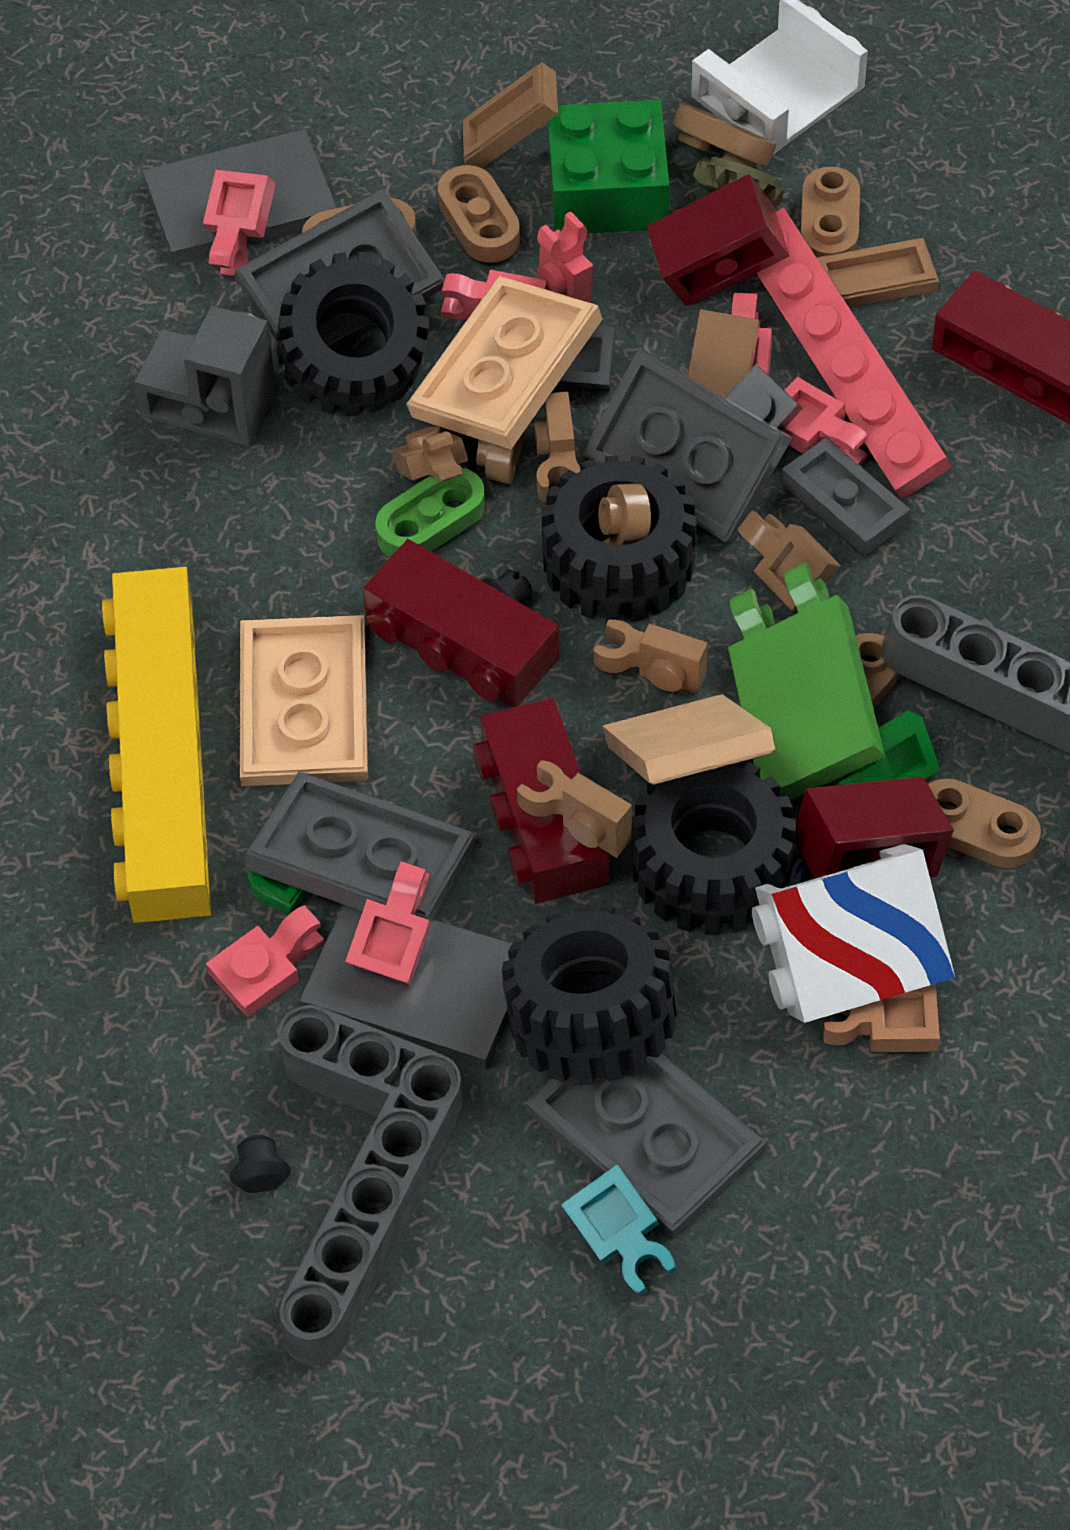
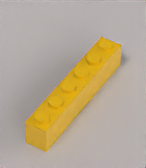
[102,567,211,923]

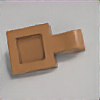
[534,392,580,502]
[391,426,468,483]
[737,511,841,612]
[594,620,708,695]
[517,760,632,858]

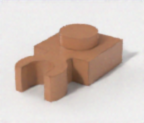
[823,984,940,1052]

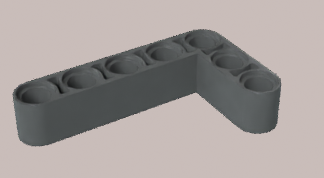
[881,595,1070,869]
[278,1005,463,1366]

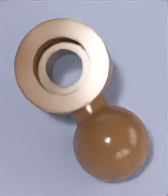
[598,484,651,545]

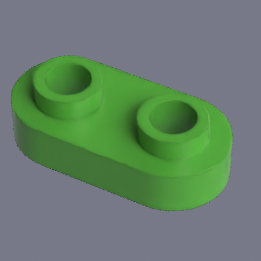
[376,467,485,557]

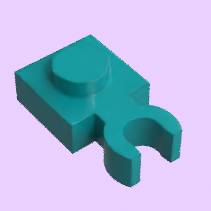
[561,1165,677,1295]

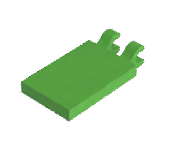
[728,562,885,800]

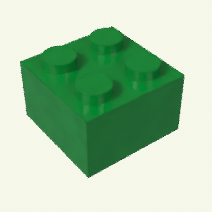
[547,100,670,233]

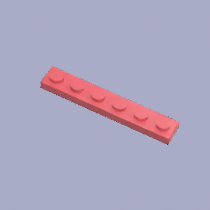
[757,207,953,498]

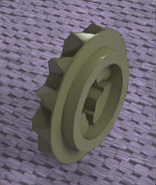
[693,157,785,206]

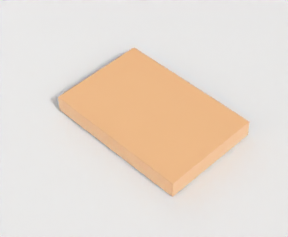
[407,276,602,450]
[240,615,368,786]
[603,694,775,785]

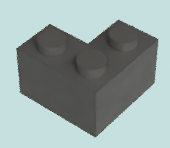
[135,306,277,447]

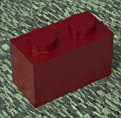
[647,174,790,306]
[795,777,954,879]

